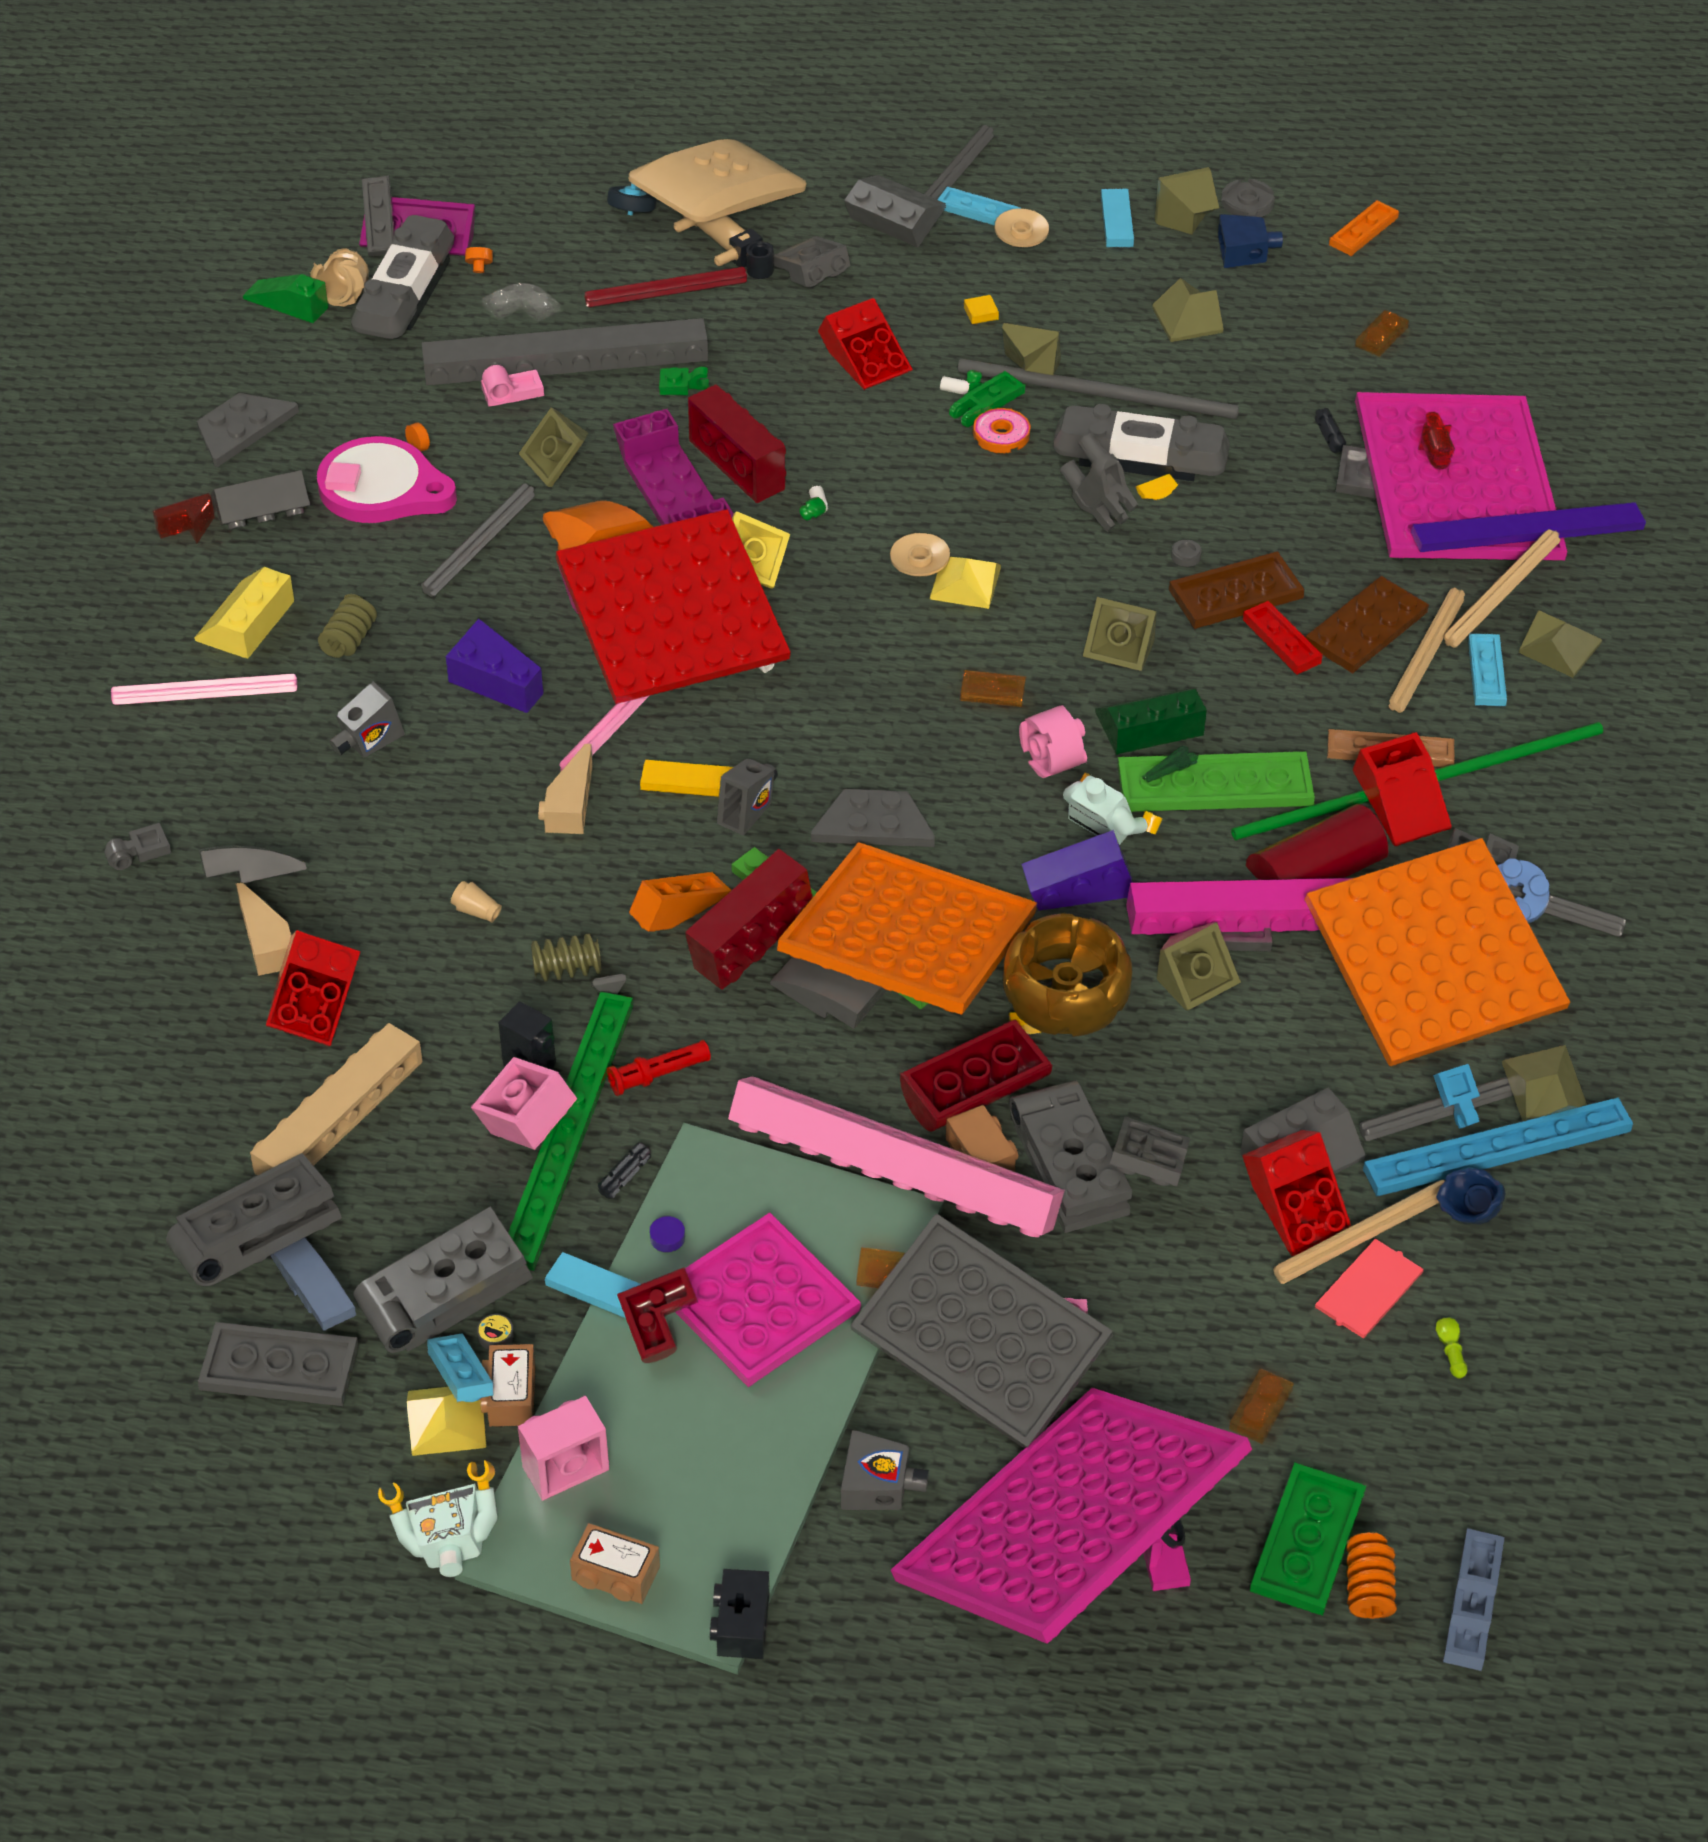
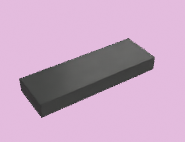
[362,175,395,256]

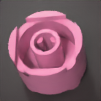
[1019,705,1087,778]

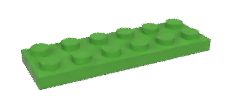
[1117,751,1315,812]

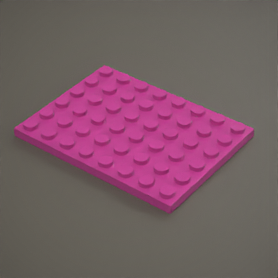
[1355,392,1567,561]
[891,1388,1252,1644]

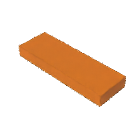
[1329,200,1399,256]

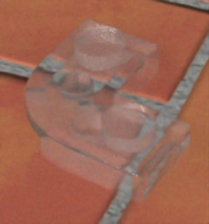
[482,283,560,322]

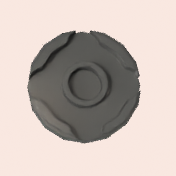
[1221,179,1275,217]

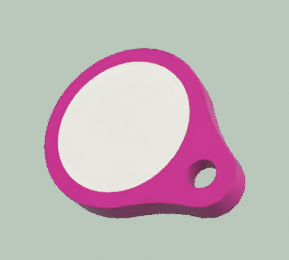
[317,436,457,523]

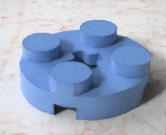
[1498,859,1549,923]

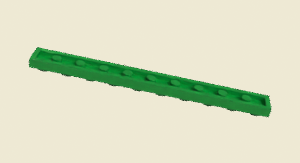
[508,992,633,1271]

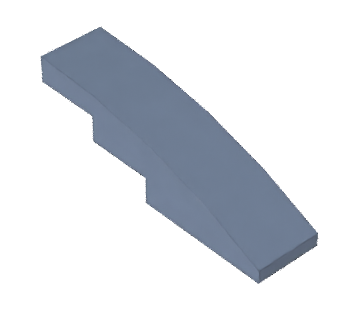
[270,1237,356,1331]
[1443,1528,1505,1671]

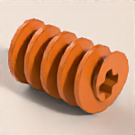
[1346,1532,1397,1619]

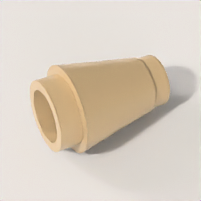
[451,881,502,923]

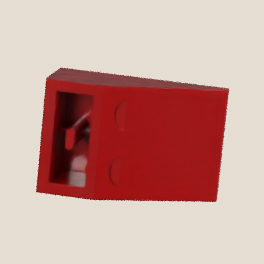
[818,298,913,390]
[1353,732,1452,847]
[265,930,361,1046]
[1242,1130,1351,1256]

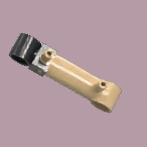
[674,215,774,279]

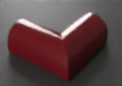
[617,1267,698,1363]

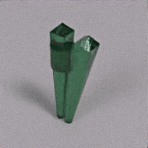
[1142,745,1199,783]

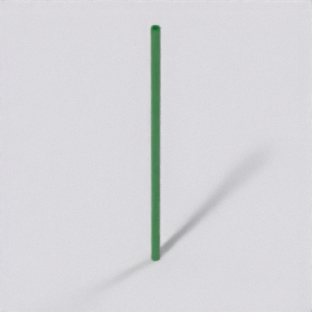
[1231,722,1603,841]

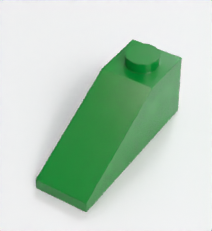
[243,274,329,323]

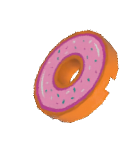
[973,408,1031,453]

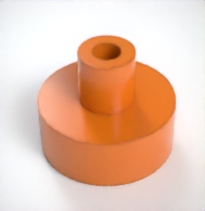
[465,247,493,273]

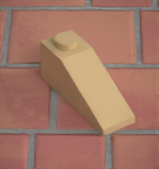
[539,744,593,834]
[236,883,292,976]

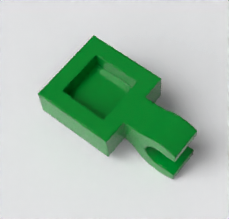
[659,367,709,395]

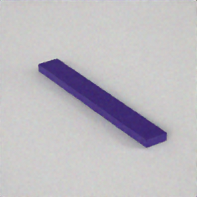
[1411,502,1646,552]

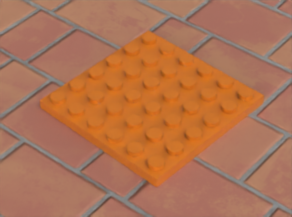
[1304,838,1570,1066]
[777,842,1037,1015]

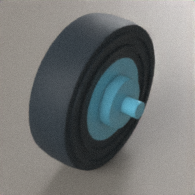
[607,183,656,215]

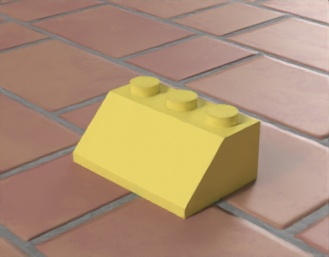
[195,567,294,659]

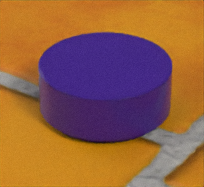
[649,1216,685,1252]

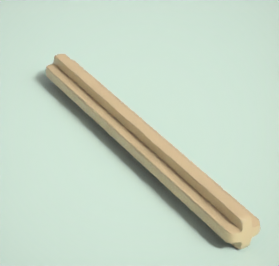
[1443,529,1560,648]
[1388,588,1465,713]
[1273,1180,1445,1284]

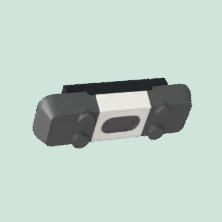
[351,215,455,339]
[1053,404,1230,482]

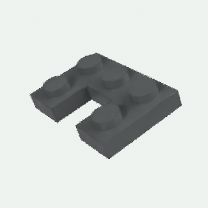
[1110,1116,1190,1186]

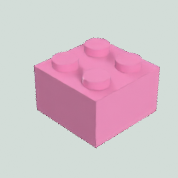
[471,1057,577,1150]
[518,1396,609,1501]

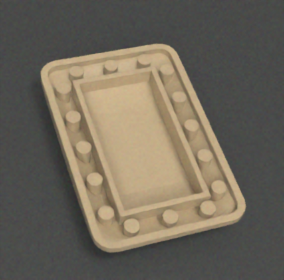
[628,139,807,222]

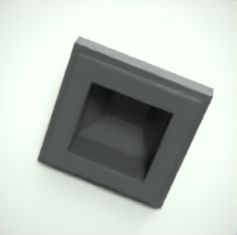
[590,974,626,995]

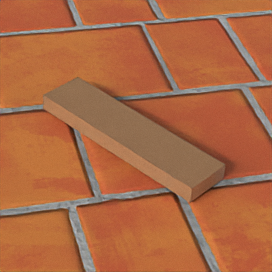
[1327,729,1454,767]

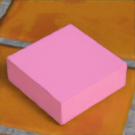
[325,462,361,492]

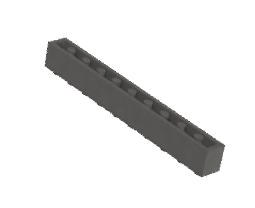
[422,318,708,385]

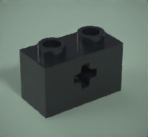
[498,1001,556,1070]
[710,1569,770,1659]

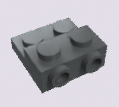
[774,236,851,287]

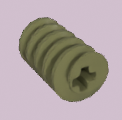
[318,594,377,658]
[531,934,602,982]

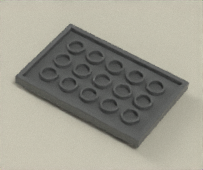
[850,1213,1113,1449]

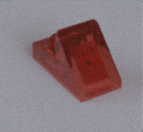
[153,493,215,544]

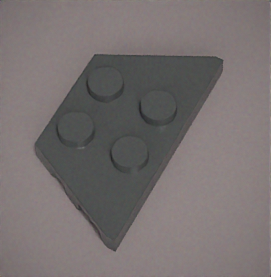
[197,393,299,467]
[811,789,935,847]

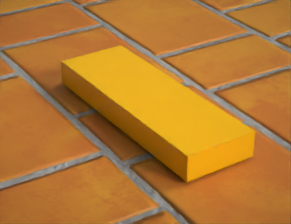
[640,760,733,797]

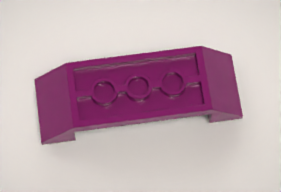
[613,409,734,525]

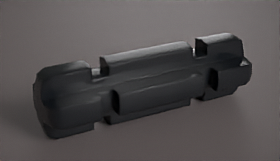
[1315,408,1347,454]
[598,1143,651,1199]

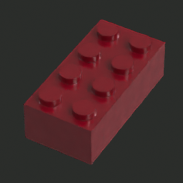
[688,384,786,503]
[685,849,813,990]

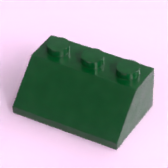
[1095,689,1207,755]

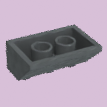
[844,175,946,247]
[211,470,310,530]
[1240,1088,1366,1174]

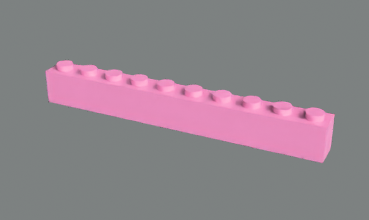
[728,1076,1065,1237]

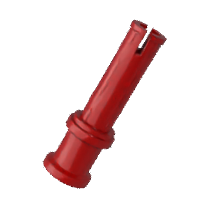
[607,1040,711,1096]

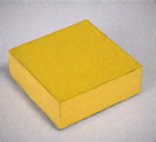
[964,295,999,324]

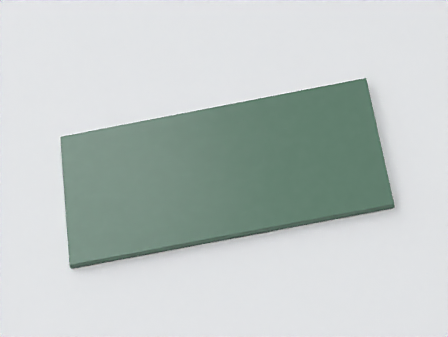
[455,1123,944,1675]

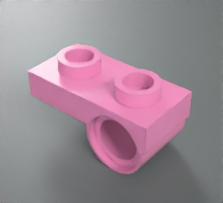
[481,365,544,407]

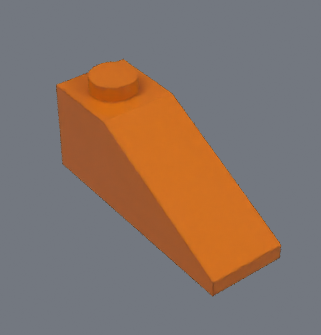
[629,872,732,932]

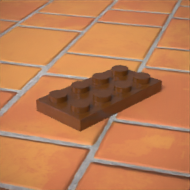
[1169,551,1305,629]
[1306,576,1429,674]

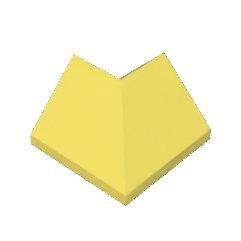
[732,511,790,589]
[930,557,1001,609]
[407,1387,486,1456]

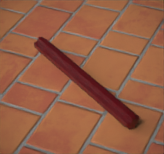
[584,267,747,308]

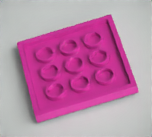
[675,1213,861,1387]

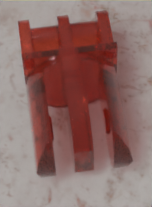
[1418,412,1455,470]

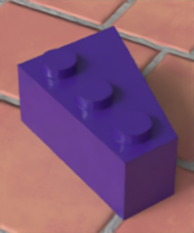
[446,619,543,713]
[1022,830,1134,911]

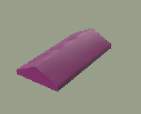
[359,197,475,256]

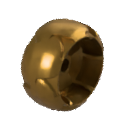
[1003,914,1132,1037]

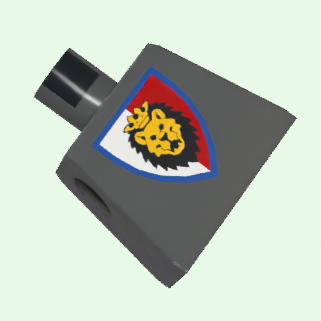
[329,681,405,757]
[717,759,778,836]
[841,1430,929,1510]

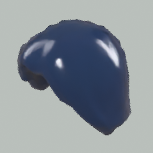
[1436,1167,1506,1225]

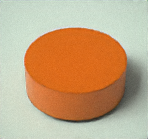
[405,422,430,452]

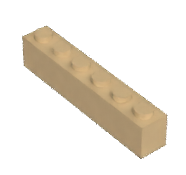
[250,1023,423,1175]

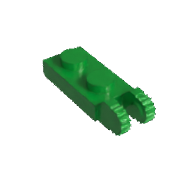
[949,371,1025,428]

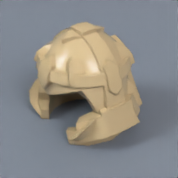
[310,248,369,307]

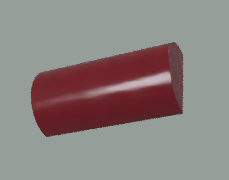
[1246,804,1388,880]
[900,1019,1053,1132]

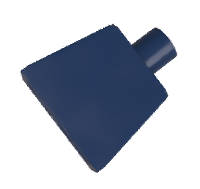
[1217,214,1283,268]

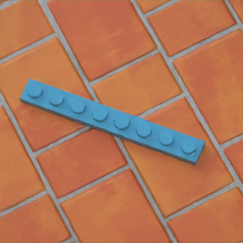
[1363,1098,1633,1197]

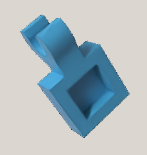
[1433,1064,1480,1129]

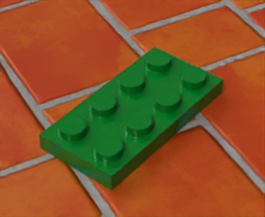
[1250,1463,1366,1616]

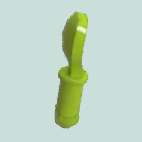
[1436,1317,1468,1379]

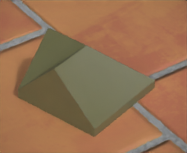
[1155,167,1219,234]
[1152,278,1224,342]
[1002,323,1061,375]
[519,408,588,487]
[1083,597,1157,671]
[1519,610,1602,678]
[1157,922,1241,1011]
[1502,1045,1587,1121]

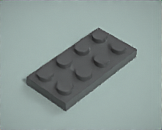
[198,1322,359,1406]

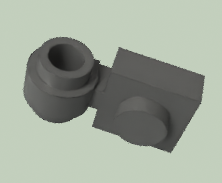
[104,823,171,870]

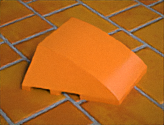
[543,501,653,550]

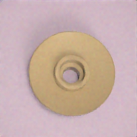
[995,209,1049,247]
[890,533,950,576]

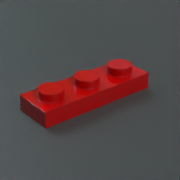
[1243,601,1323,675]

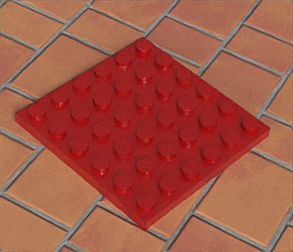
[556,509,791,704]

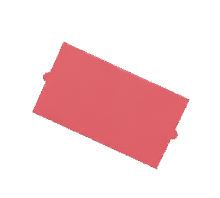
[1315,1239,1424,1339]

